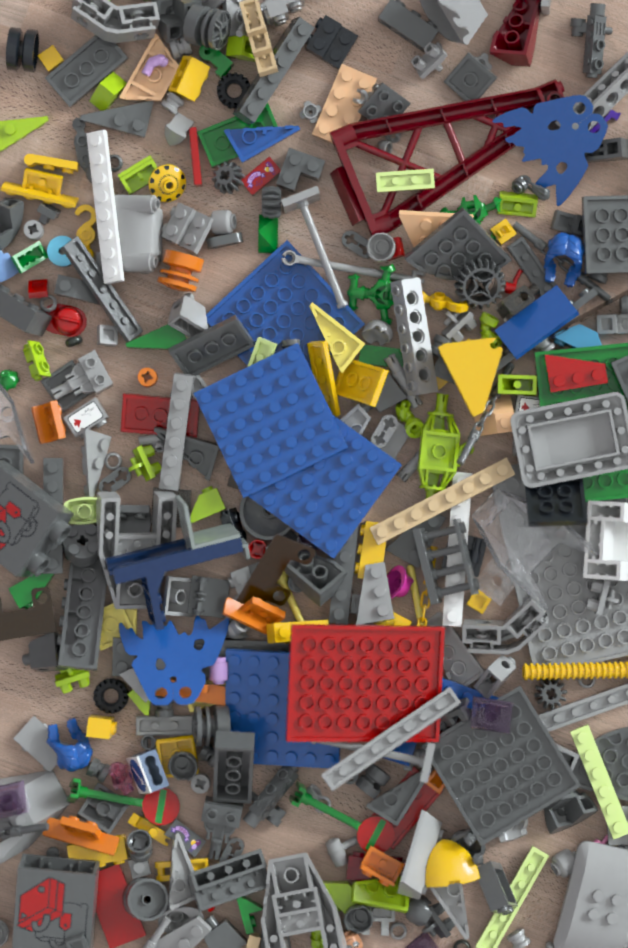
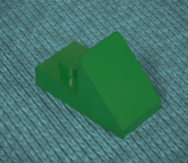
[237,896,263,935]

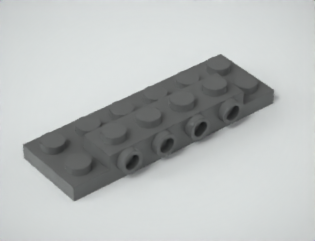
[57,558,107,671]

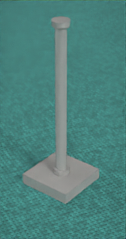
[281,186,348,309]
[312,742,436,783]

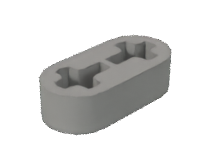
[371,414,398,448]

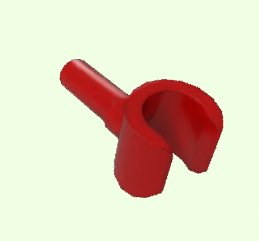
[504,269,523,294]

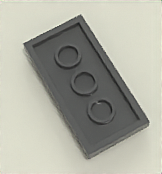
[45,35,128,108]
[169,315,255,376]

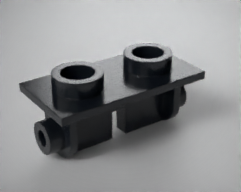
[220,508,247,542]

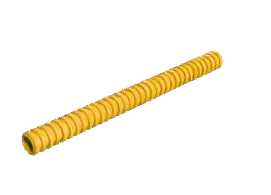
[522,661,628,680]

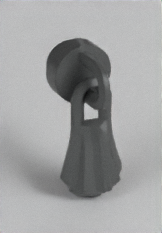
[512,175,550,201]

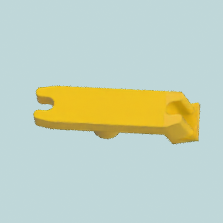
[128,813,171,846]

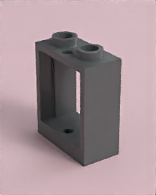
[477,861,518,915]

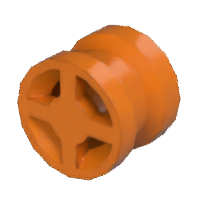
[138,367,158,387]

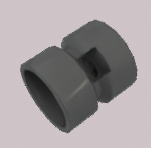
[355,764,391,799]
[127,829,153,862]

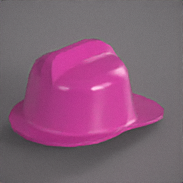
[387,565,414,599]

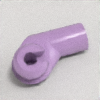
[141,54,168,77]

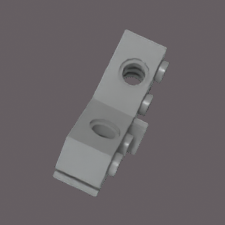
[71,0,160,43]
[462,595,549,655]

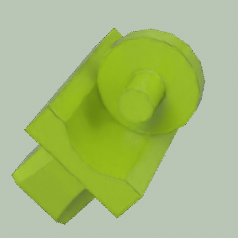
[128,445,161,482]
[55,668,90,694]

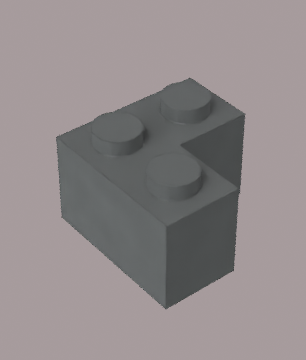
[276,148,325,193]

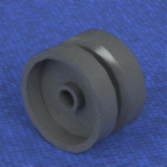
[122,877,169,921]

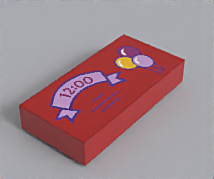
[241,156,281,196]

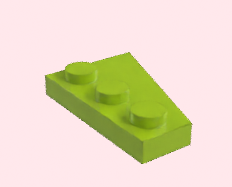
[351,876,409,913]

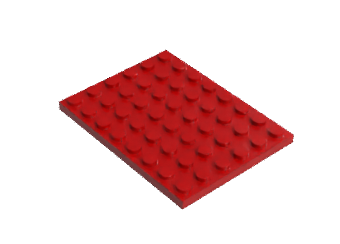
[285,624,445,742]

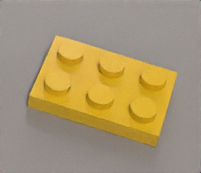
[335,360,389,407]

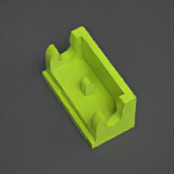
[118,155,157,195]

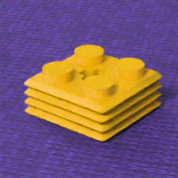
[156,735,199,778]

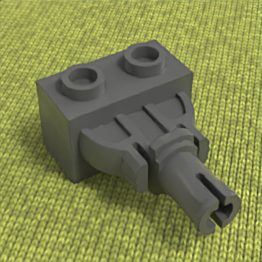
[201,796,244,860]

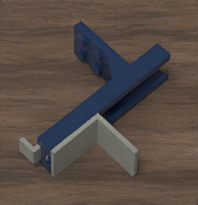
[105,495,251,631]

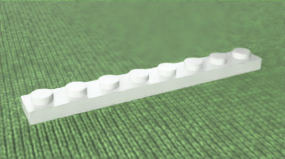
[86,130,124,285]
[442,472,473,627]

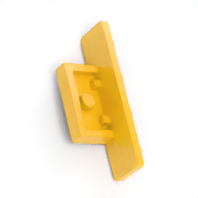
[1,168,79,208]

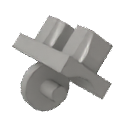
[411,42,448,79]
[441,311,477,342]
[585,580,619,615]

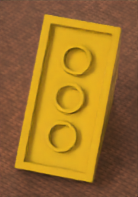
[438,337,503,418]

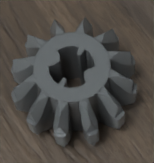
[212,161,245,194]
[262,186,281,219]
[534,678,567,710]

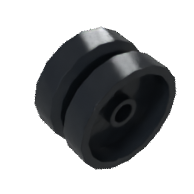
[6,27,39,72]

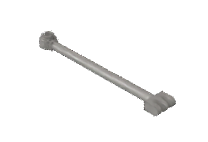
[281,250,426,291]

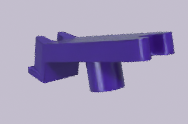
[589,110,621,133]

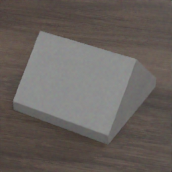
[163,575,193,617]

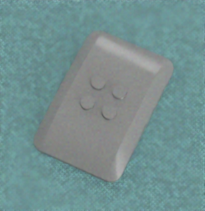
[510,392,628,488]
[553,841,628,948]

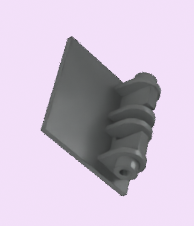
[358,82,411,120]
[187,575,230,618]

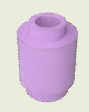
[209,656,228,684]

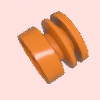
[157,250,204,292]

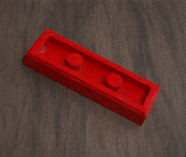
[189,127,203,187]

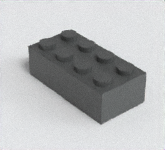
[213,731,255,804]

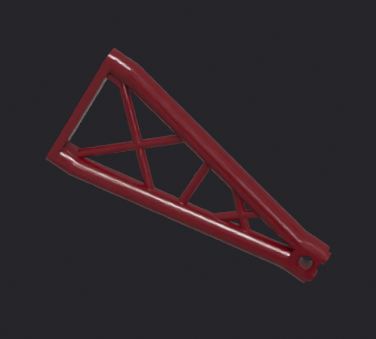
[329,79,565,236]

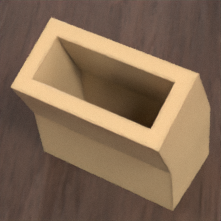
[246,932,261,948]

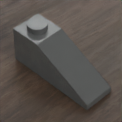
[584,137,628,163]
[54,274,116,305]

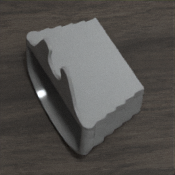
[420,0,488,45]

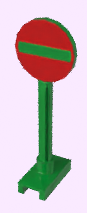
[66,778,180,826]
[289,781,395,852]

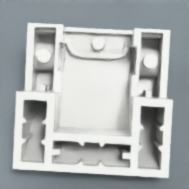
[583,501,628,581]

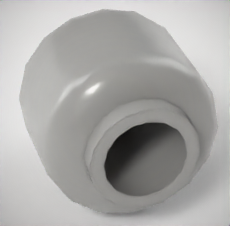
[210,210,237,235]
[550,849,576,878]

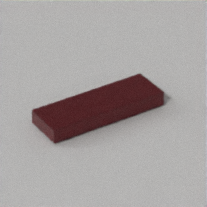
[330,166,365,226]

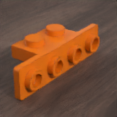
[222,596,289,644]
[155,677,226,706]
[42,816,120,856]

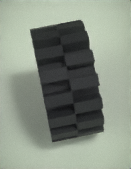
[217,72,250,109]
[93,678,129,714]

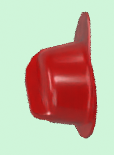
[44,304,87,337]

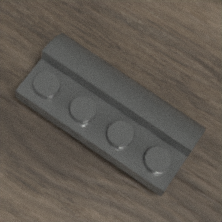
[188,849,267,912]

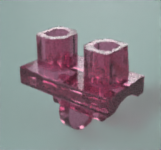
[109,762,134,796]

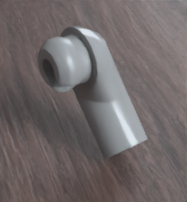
[138,434,165,453]

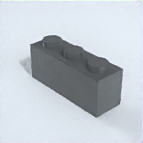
[378,0,439,53]

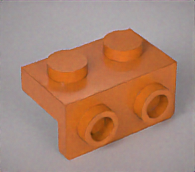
[31,400,66,444]
[359,845,405,887]

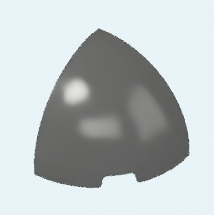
[151,0,202,43]
[0,198,24,250]
[544,790,598,834]

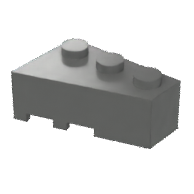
[0,284,52,336]

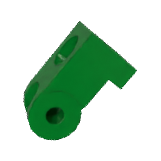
[199,45,234,79]

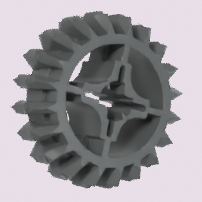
[454,258,506,310]

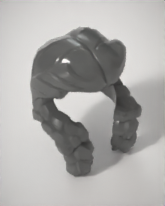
[450,828,486,866]

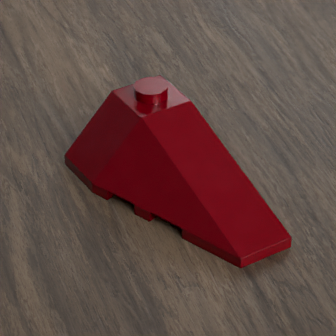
[489,0,541,67]

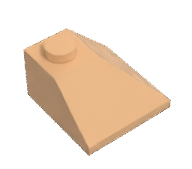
[474,394,514,436]

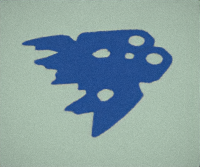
[492,95,608,206]
[119,615,229,705]

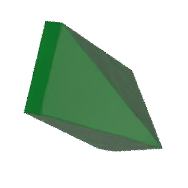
[258,214,278,253]
[11,241,48,274]

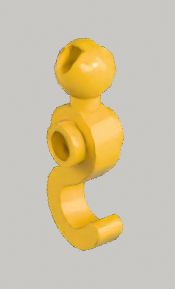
[75,204,97,257]
[422,291,469,313]

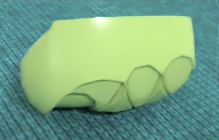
[64,497,97,524]

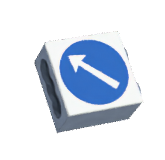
[126,749,169,794]

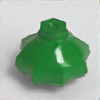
[0,369,20,391]

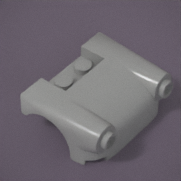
[96,195,163,274]

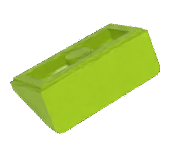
[497,191,538,218]

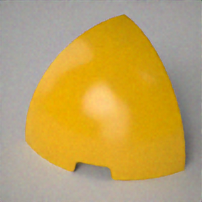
[425,839,480,887]

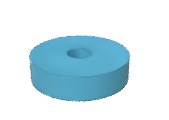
[47,236,72,267]

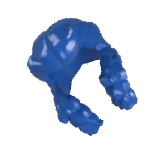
[544,233,584,288]
[46,718,93,772]

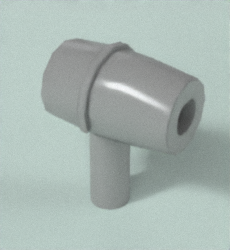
[326,836,358,867]

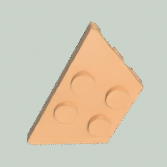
[119,33,179,102]
[399,210,473,247]

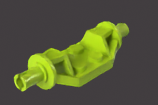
[417,393,461,499]

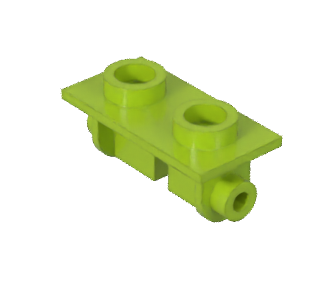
[23,340,51,381]

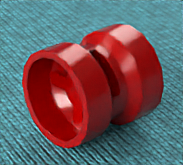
[249,540,267,559]

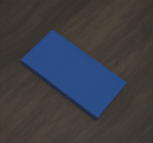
[494,285,579,360]

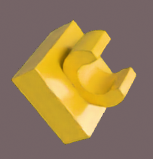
[490,218,517,245]

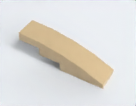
[239,0,279,77]

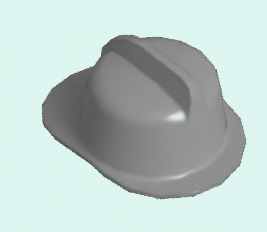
[158,905,204,933]

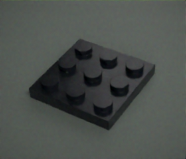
[524,478,588,527]

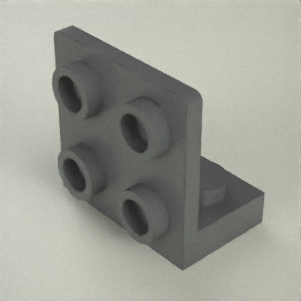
[119,505,151,533]

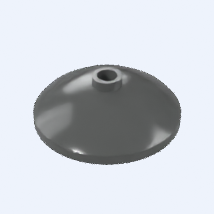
[239,496,291,540]

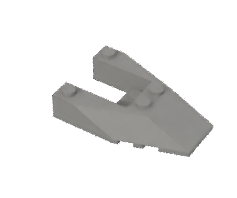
[96,491,177,609]
[0,770,71,864]
[261,852,347,948]

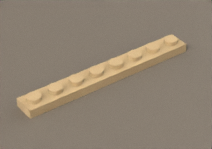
[369,457,516,545]

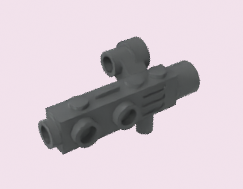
[570,3,613,78]
[243,766,299,829]

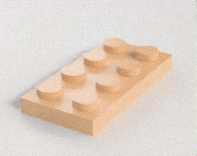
[312,64,377,144]

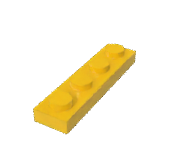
[307,340,341,417]

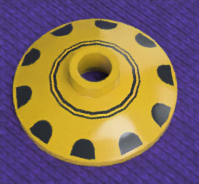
[148,164,186,202]

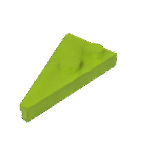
[0,116,49,152]

